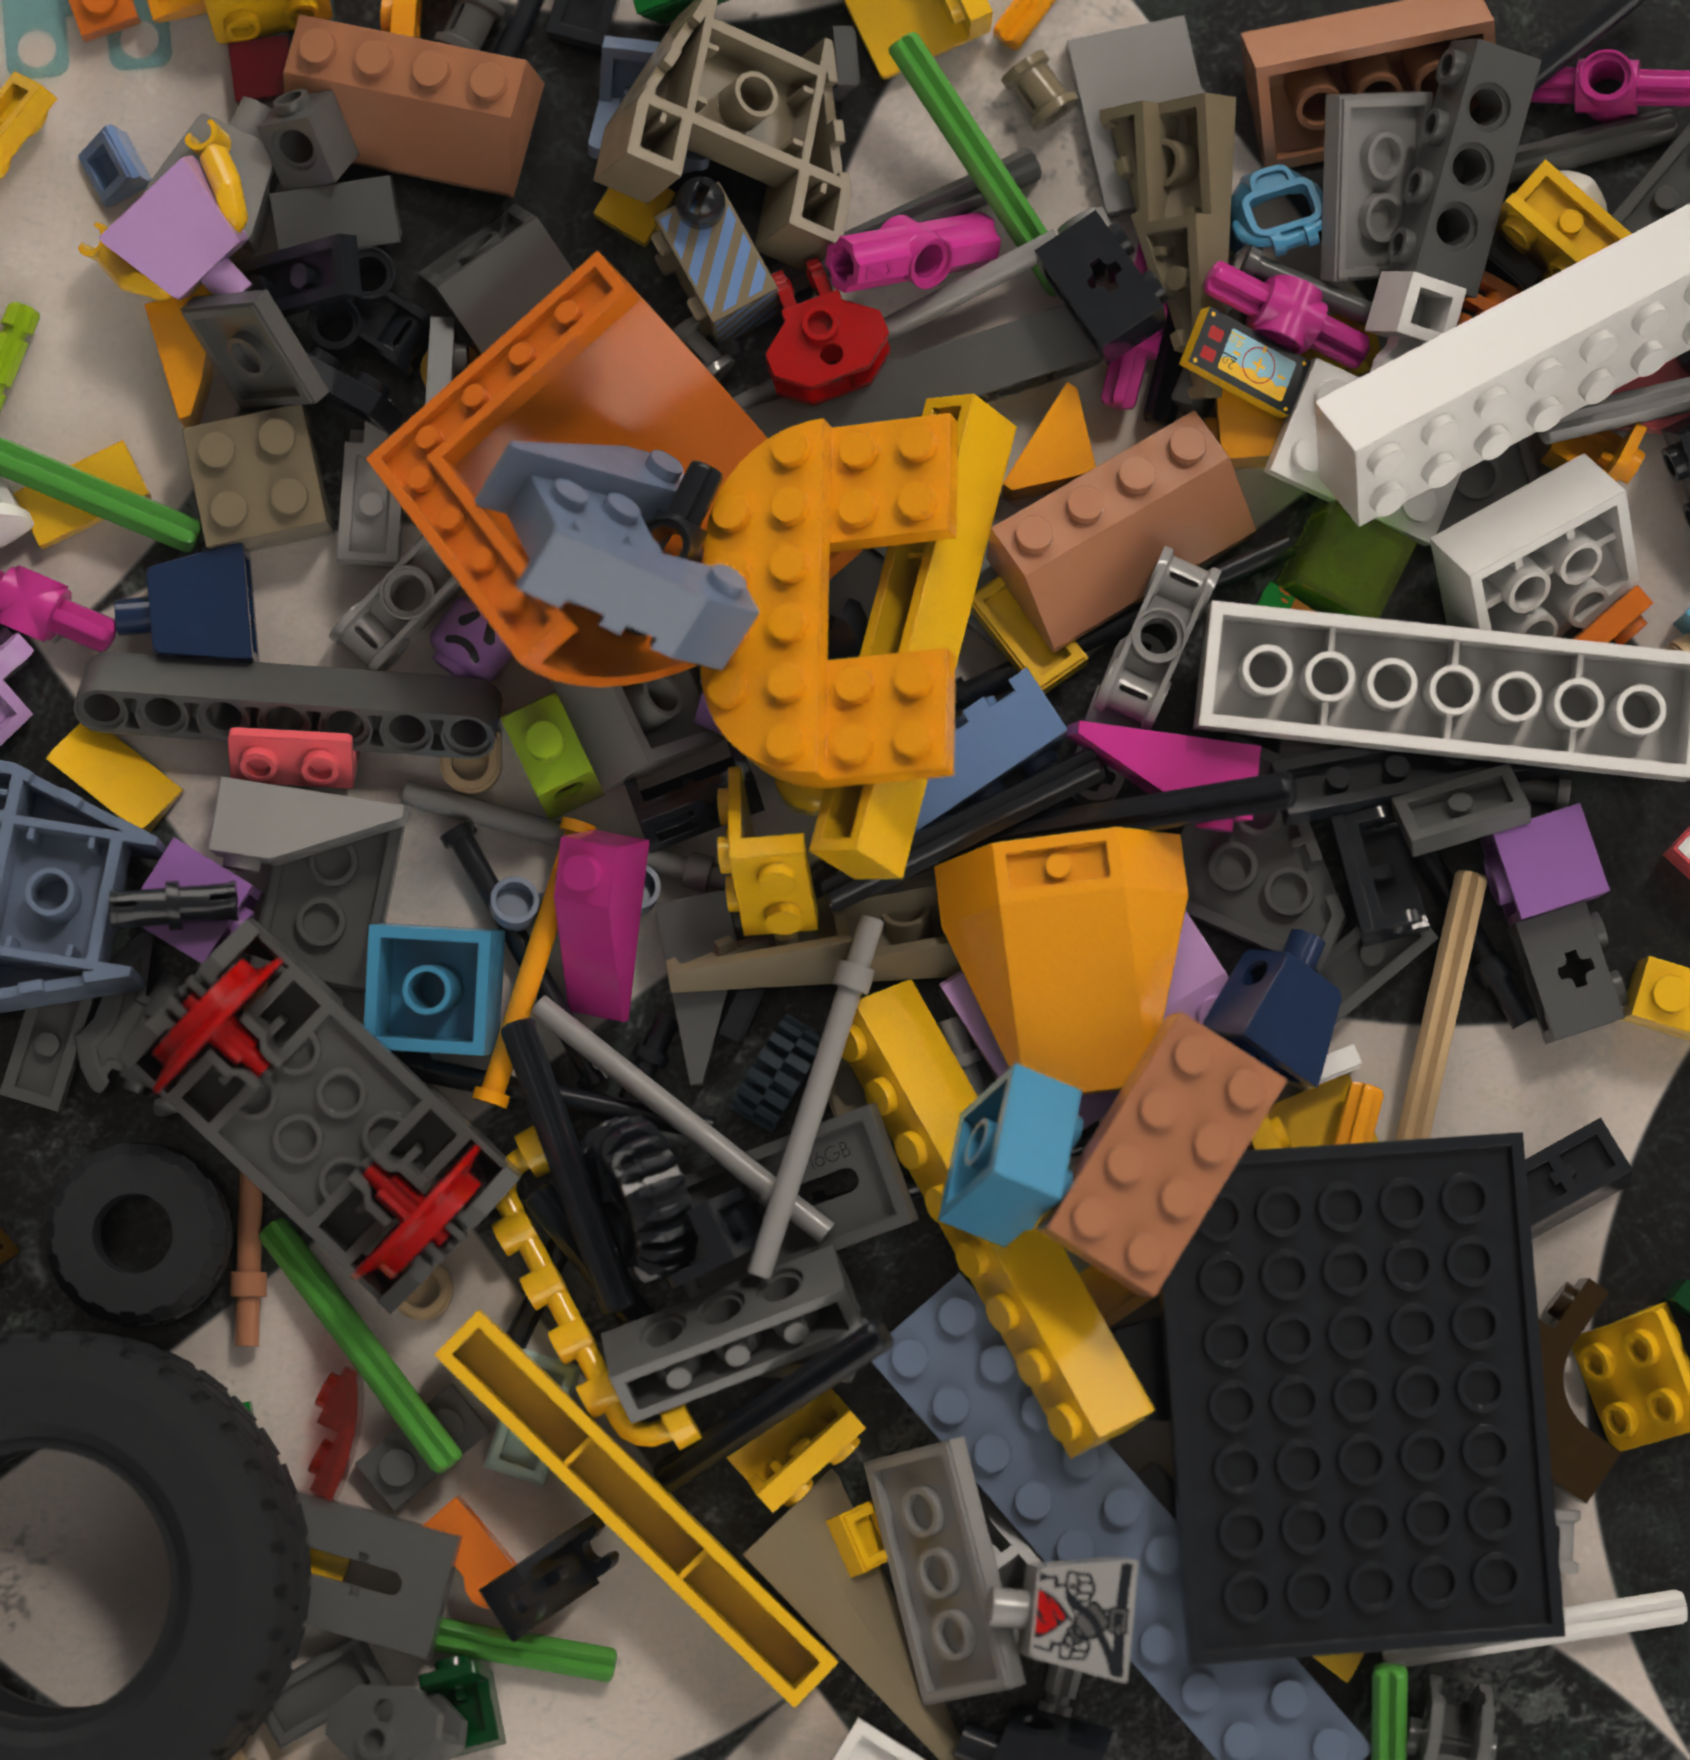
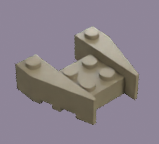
[593,0,852,272]

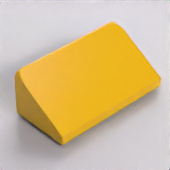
[46,723,184,833]

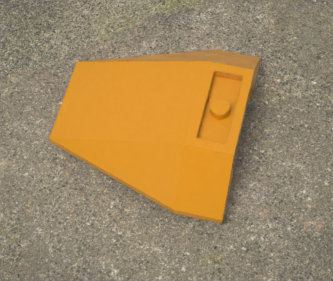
[934,827,1188,1095]

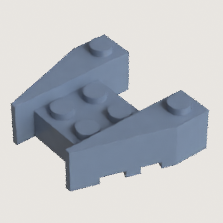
[475,441,760,670]
[0,760,167,1013]

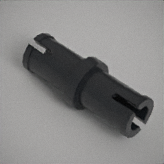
[109,880,239,931]

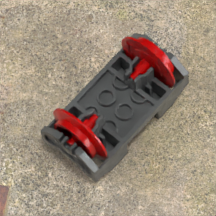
[117,917,522,1314]

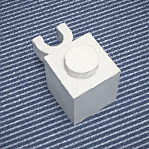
[1364,271,1467,372]

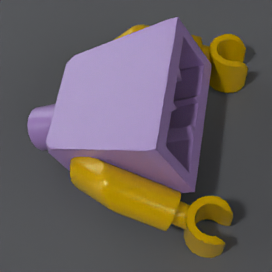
[78,119,253,301]

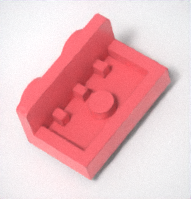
[228,727,360,789]

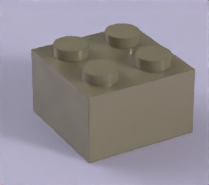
[182,405,334,552]

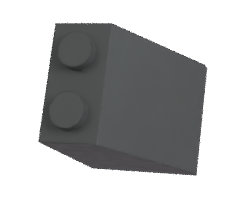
[418,204,574,357]

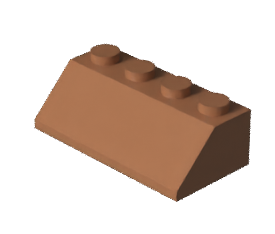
[1240,0,1496,168]
[283,14,545,198]
[986,410,1257,654]

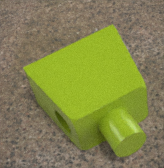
[500,691,605,819]

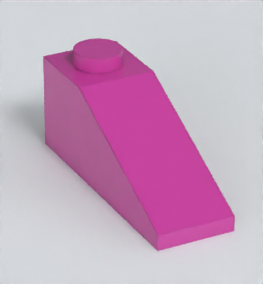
[1066,721,1261,832]
[554,830,650,1022]

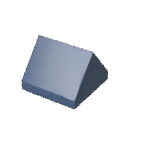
[78,124,151,207]

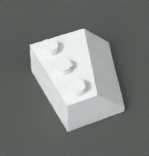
[1430,453,1640,638]

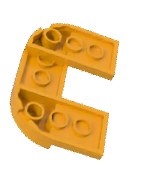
[701,413,958,788]

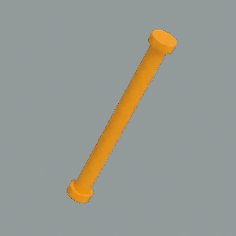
[471,817,597,1109]

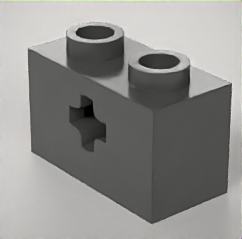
[1507,901,1628,1045]

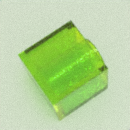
[1276,499,1417,619]

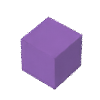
[1480,803,1610,927]
[141,837,264,964]

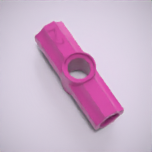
[825,212,1001,293]

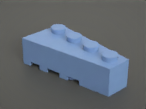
[914,668,1068,833]

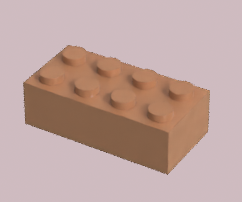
[1035,1012,1288,1297]

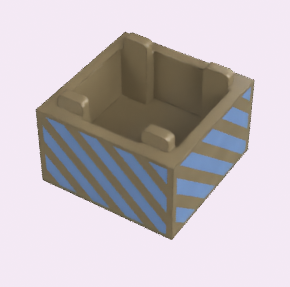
[651,182,780,349]

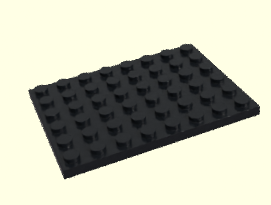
[1159,1132,1565,1666]

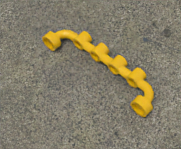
[491,1125,702,1450]

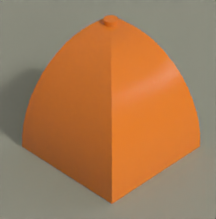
[365,250,863,687]

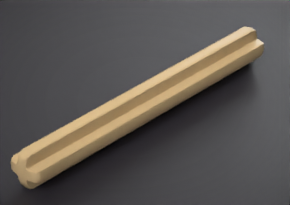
[1395,870,1487,1140]

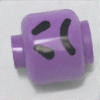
[430,596,513,682]

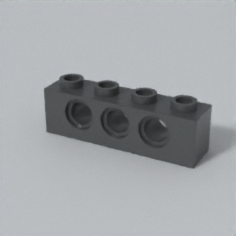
[1388,38,1542,298]
[601,1245,863,1424]

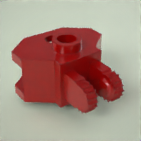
[765,257,891,406]

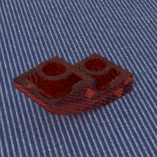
[307,1366,364,1501]

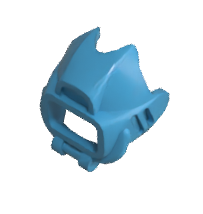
[1229,164,1323,258]

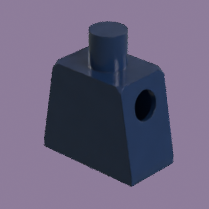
[114,543,259,662]
[1202,929,1342,1088]

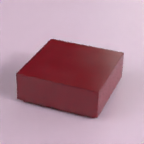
[228,35,291,106]

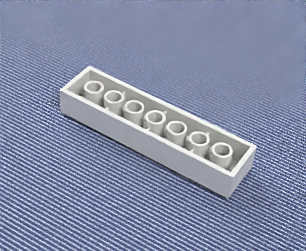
[1315,203,1690,527]
[1193,601,1690,782]

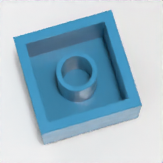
[364,923,505,1056]
[938,1063,1083,1247]

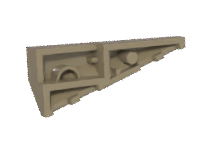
[1099,93,1236,400]
[665,857,962,993]
[743,1468,963,1760]

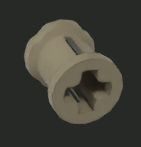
[1001,49,1079,131]

